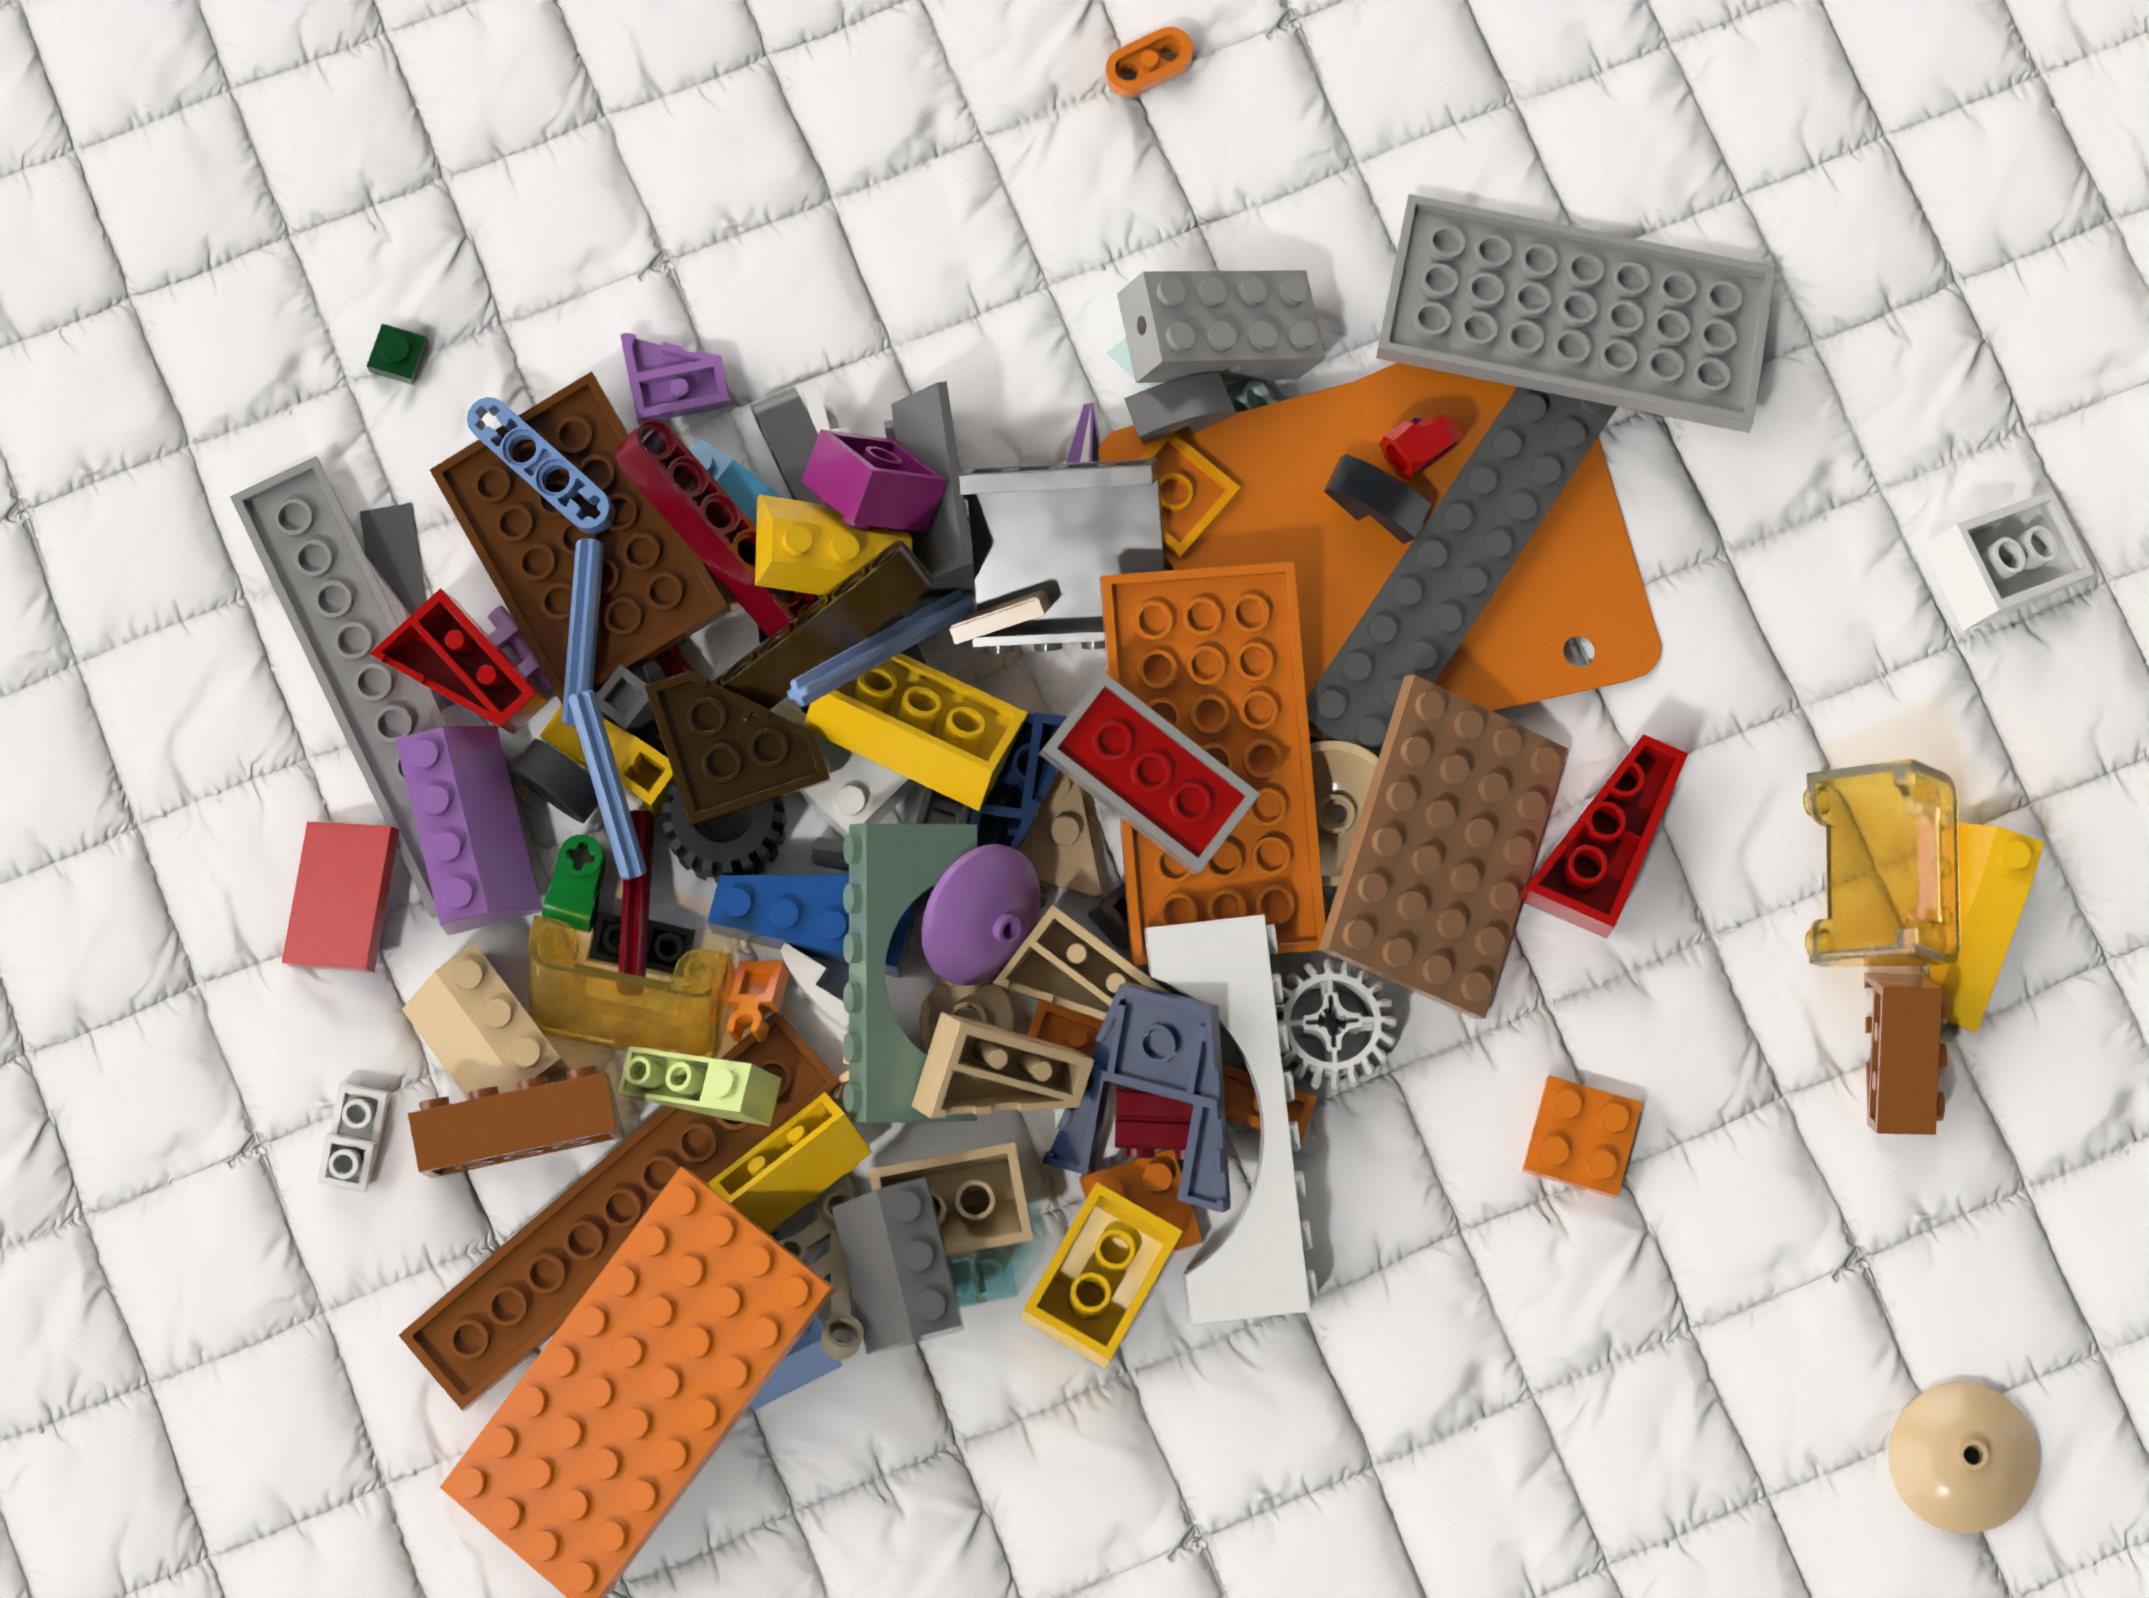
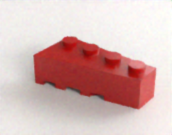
[1519,734,1688,939]

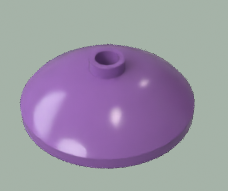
[922,844,1041,986]

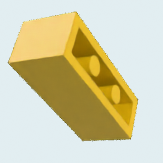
[707,1092,872,1234]

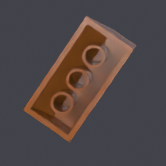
[408,1066,625,1178]

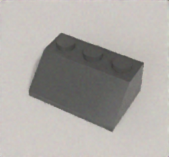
[832,1177,965,1355]

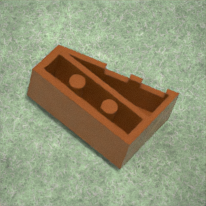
[1864,973,1949,1135]

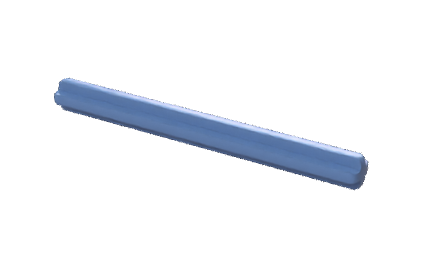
[787,589,973,707]

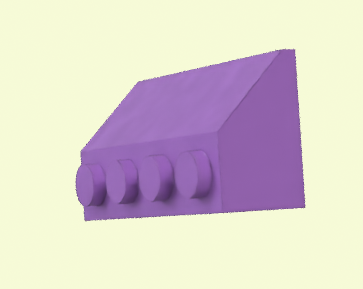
[395,726,543,936]

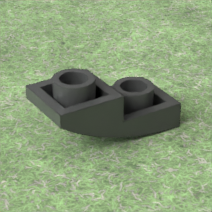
[1124,372,1236,445]

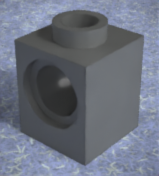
[596,664,657,742]

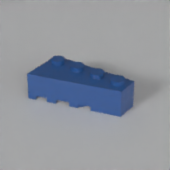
[707,874,920,978]

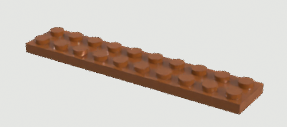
[398,1012,841,1412]

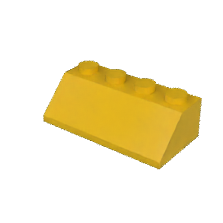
[803,637,1028,811]

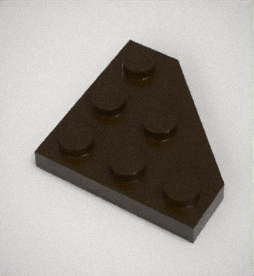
[645,670,831,827]

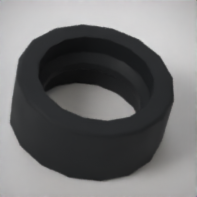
[512,738,599,823]

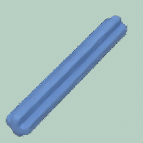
[562,538,604,728]
[568,690,647,880]

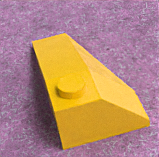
[1925,821,2045,1033]

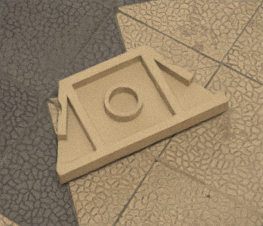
[1019,770,1102,899]

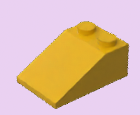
[1020,1182,1183,1369]

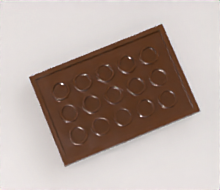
[429,371,732,705]

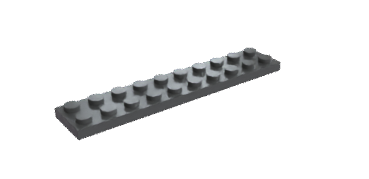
[1306,387,1617,757]

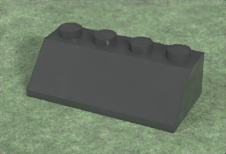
[884,381,975,598]

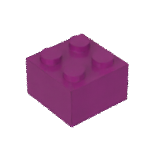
[801,429,948,533]

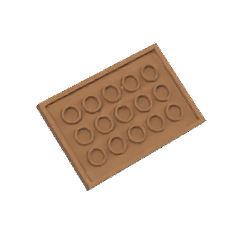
[1318,675,1568,1019]

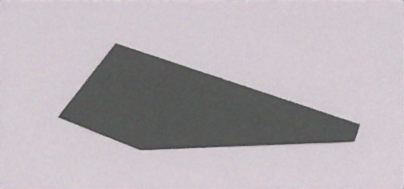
[360,503,426,615]

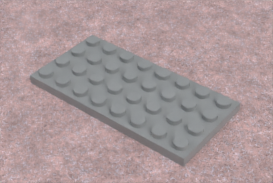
[1376,194,1776,433]

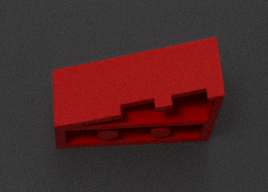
[369,588,549,734]

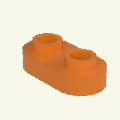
[1105,27,1193,97]

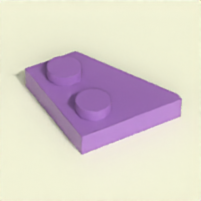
[620,333,731,425]

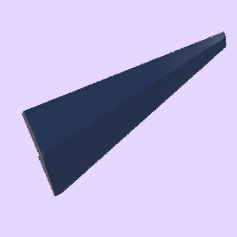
[970,712,1067,851]

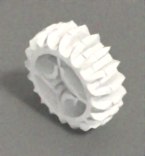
[1275,959,1397,1092]

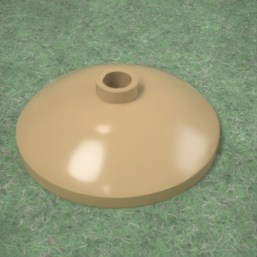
[1310,740,1379,886]
[1888,1382,2039,1534]

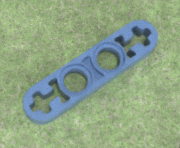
[467,397,615,535]

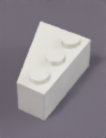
[773,703,919,839]

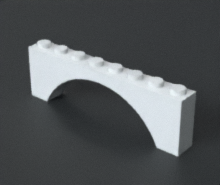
[1144,915,1318,1325]

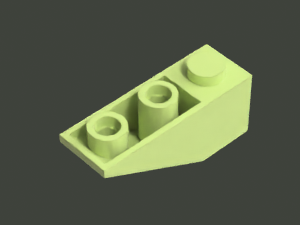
[617,1046,782,1126]

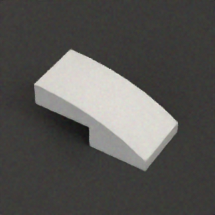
[780,943,849,1033]

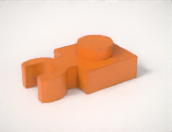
[727,960,790,1042]

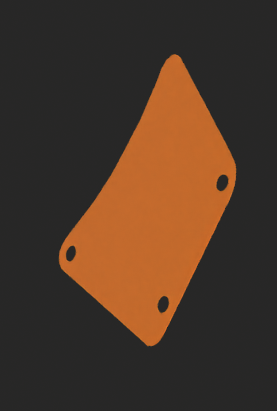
[1098,363,1662,741]

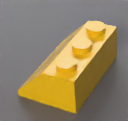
[755,494,912,596]

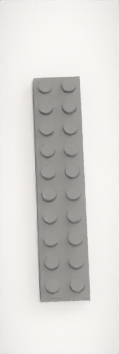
[230,456,448,918]

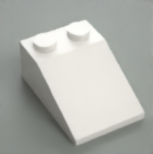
[1921,490,2095,631]

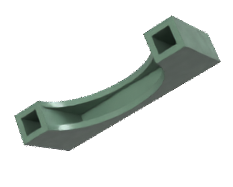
[843,823,977,1123]

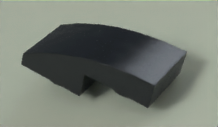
[1324,454,1431,544]
[586,911,696,979]

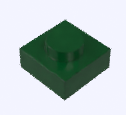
[366,323,429,385]

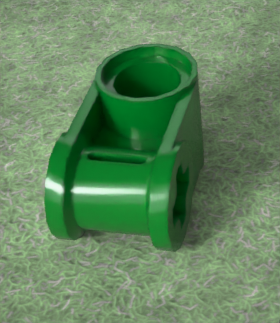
[541,835,606,933]

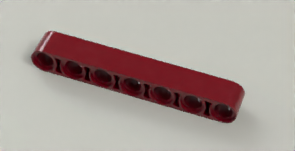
[616,419,819,637]

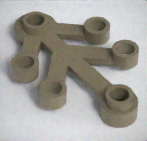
[779,1191,864,1360]

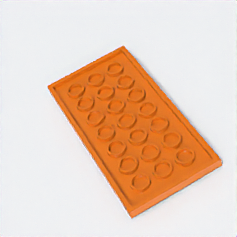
[1099,561,1326,966]
[439,1166,836,1598]

